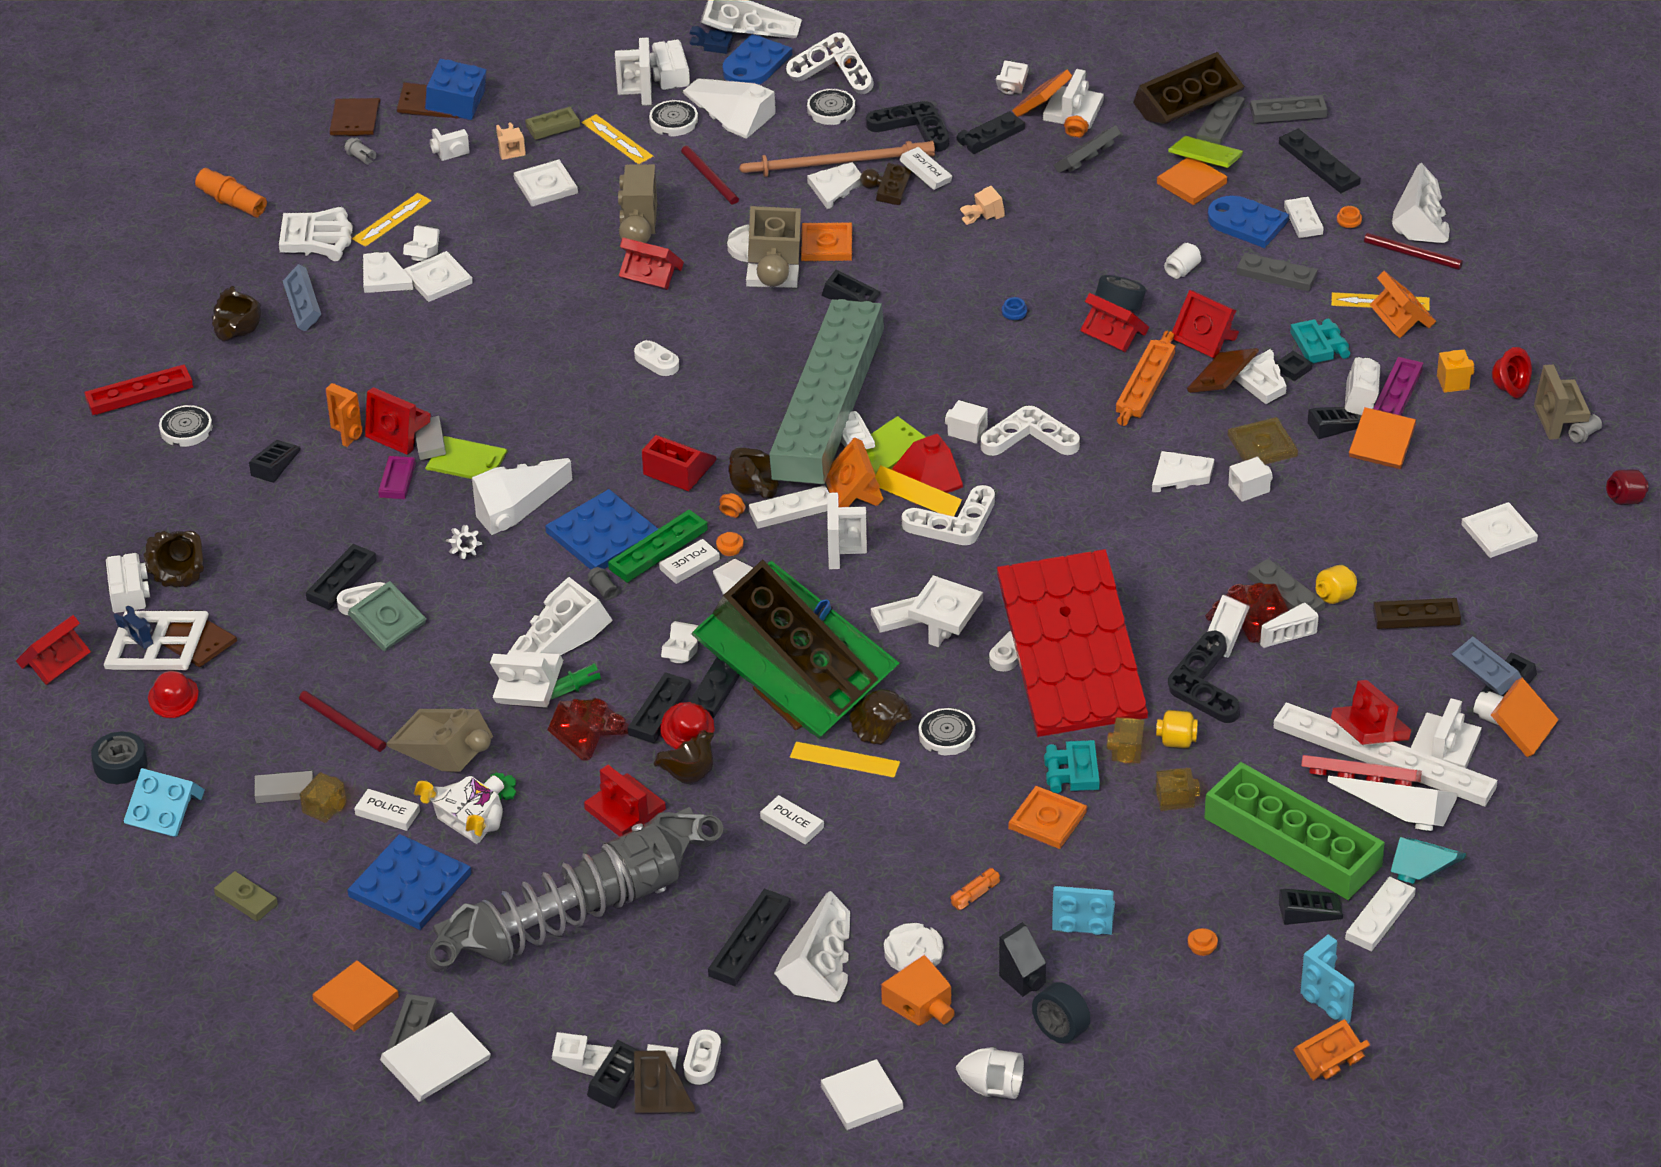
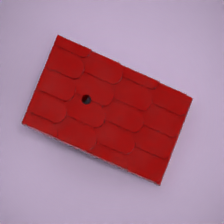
[997,549,1148,737]

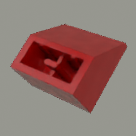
[642,435,716,491]

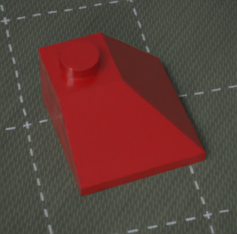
[891,433,963,505]

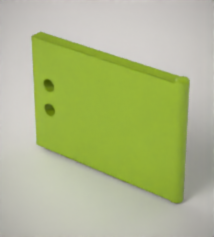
[1168,136,1243,168]
[866,416,925,475]
[425,436,507,479]

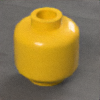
[1316,565,1357,604]
[1156,710,1198,749]

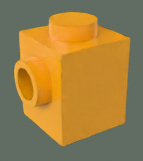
[1437,349,1475,393]

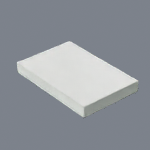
[380,1012,491,1102]

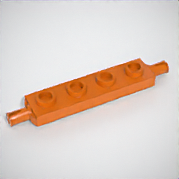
[1116,331,1175,426]

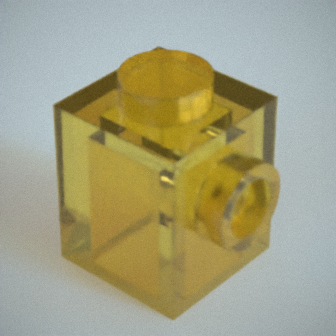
[1107,717,1145,764]
[1155,768,1200,811]
[300,772,346,823]

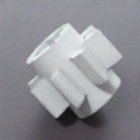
[446,525,482,559]

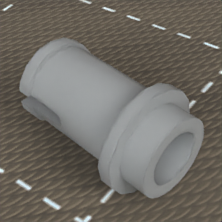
[345,138,376,165]
[1568,414,1602,443]

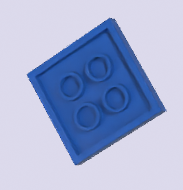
[545,489,658,570]
[348,834,472,930]

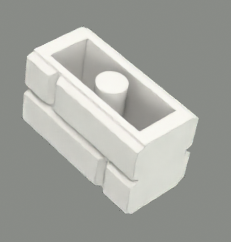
[650,40,690,90]
[1345,357,1380,415]
[106,553,150,613]

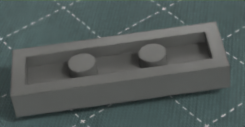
[1197,94,1245,145]
[1250,95,1327,123]
[1054,125,1121,173]
[1236,253,1318,292]
[1247,559,1325,613]
[382,994,437,1072]

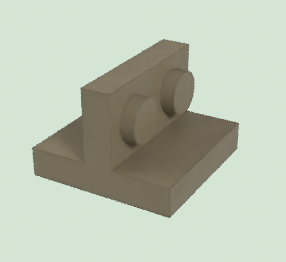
[1534,364,1591,440]

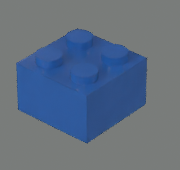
[425,58,487,120]

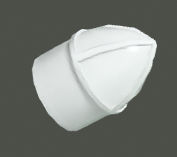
[956,1047,1024,1099]

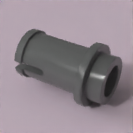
[587,567,619,601]

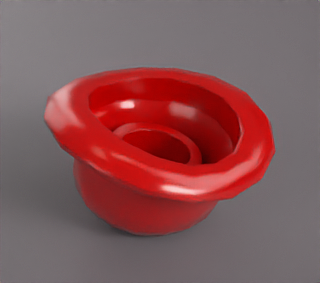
[1492,347,1532,398]
[148,671,199,718]
[660,702,715,749]

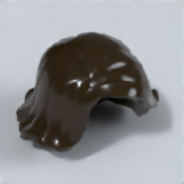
[212,286,261,341]
[728,448,779,498]
[143,531,204,587]
[849,689,912,745]
[654,730,714,784]

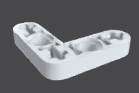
[786,33,874,94]
[981,406,1080,456]
[902,485,995,545]

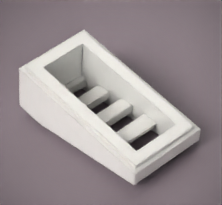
[841,411,875,449]
[1260,603,1318,648]

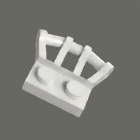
[279,207,353,261]

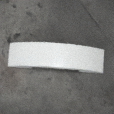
[552,1032,678,1080]

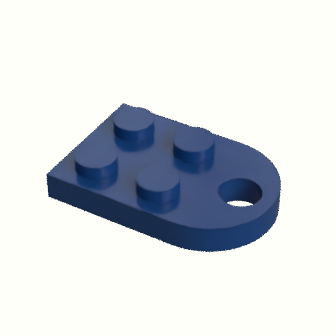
[723,34,793,85]
[1208,196,1289,248]

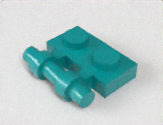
[1290,319,1351,364]
[1044,740,1100,794]

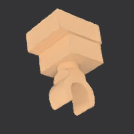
[496,123,526,160]
[960,186,1005,225]

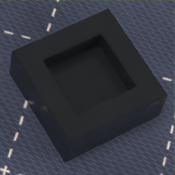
[1275,351,1312,381]

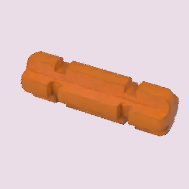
[951,868,1000,910]

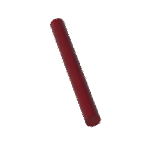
[681,145,739,205]
[1364,233,1463,270]
[299,691,386,752]

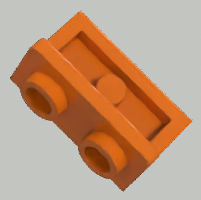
[326,383,362,447]
[1293,1019,1370,1081]

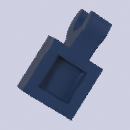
[690,26,733,54]
[114,606,154,649]

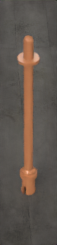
[739,141,935,177]

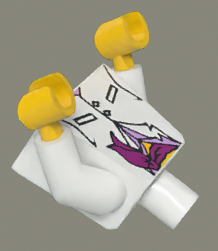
[414,775,504,844]

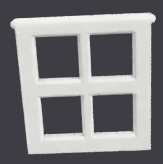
[104,611,209,670]

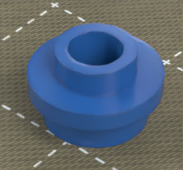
[1002,297,1027,320]

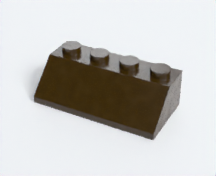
[1133,51,1245,124]

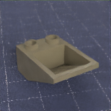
[386,708,493,772]

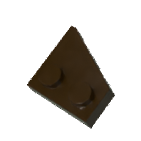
[634,1050,695,1114]

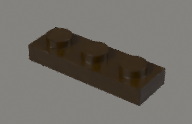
[1373,598,1461,629]

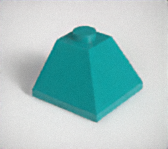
[1391,837,1466,884]

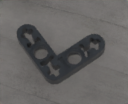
[866,101,949,152]
[1168,630,1240,723]

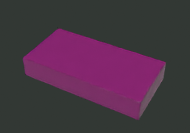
[378,456,416,499]

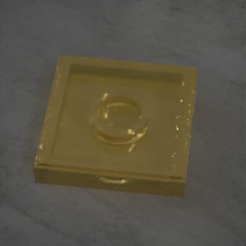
[1228,417,1298,465]

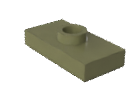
[525,107,580,140]
[214,871,278,922]

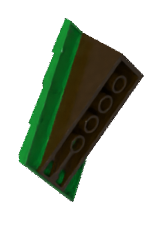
[691,559,899,738]

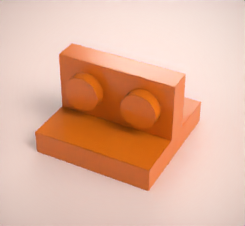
[1370,271,1436,338]
[825,437,883,507]

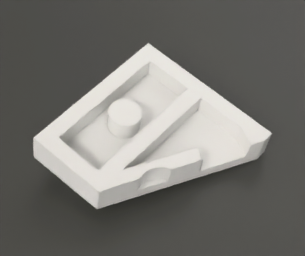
[807,162,861,209]
[363,252,413,293]
[1234,349,1286,404]
[1152,451,1214,492]

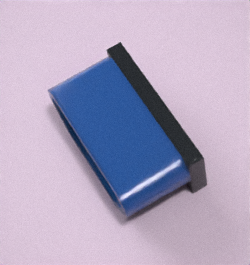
[813,599,833,622]

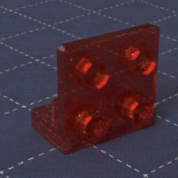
[1205,583,1289,643]
[547,698,629,760]

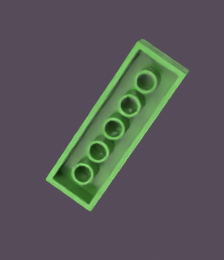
[1205,762,1385,900]

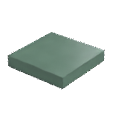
[348,581,426,652]

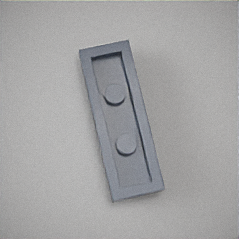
[283,264,321,331]
[1452,637,1522,696]

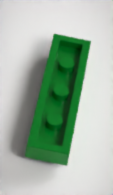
[608,510,708,583]

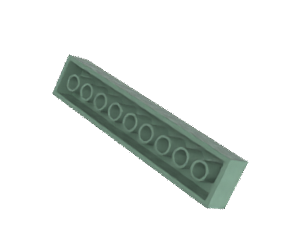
[769,299,884,484]

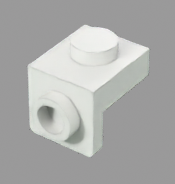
[996,61,1029,95]
[430,128,470,161]
[403,225,440,261]
[661,621,698,663]

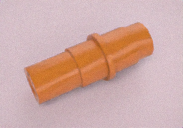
[195,168,267,218]

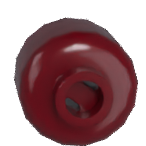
[1606,469,1649,505]

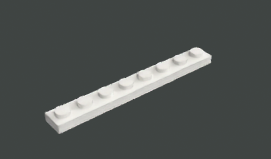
[1273,702,1497,806]

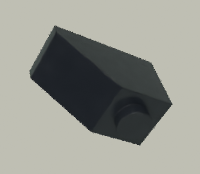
[999,922,1046,997]

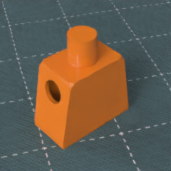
[881,955,955,1026]

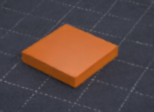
[1012,69,1072,117]
[1157,157,1228,205]
[801,223,852,261]
[1349,407,1416,469]
[1491,677,1559,757]
[1008,786,1087,849]
[312,961,399,1032]

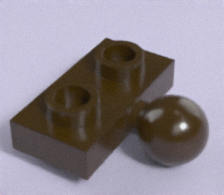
[860,163,911,205]

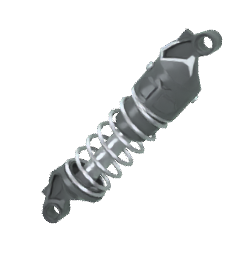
[425,807,723,972]

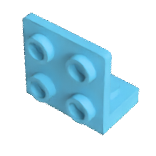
[124,768,205,837]
[1052,886,1115,935]
[1300,935,1354,1024]

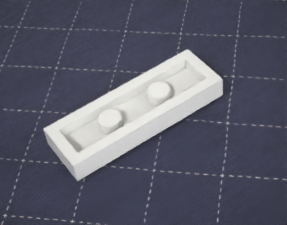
[749,485,829,528]
[1345,876,1416,951]

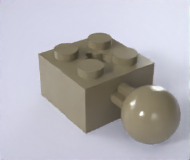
[618,164,657,243]
[748,206,801,287]

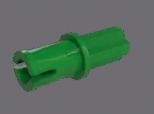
[550,663,601,700]

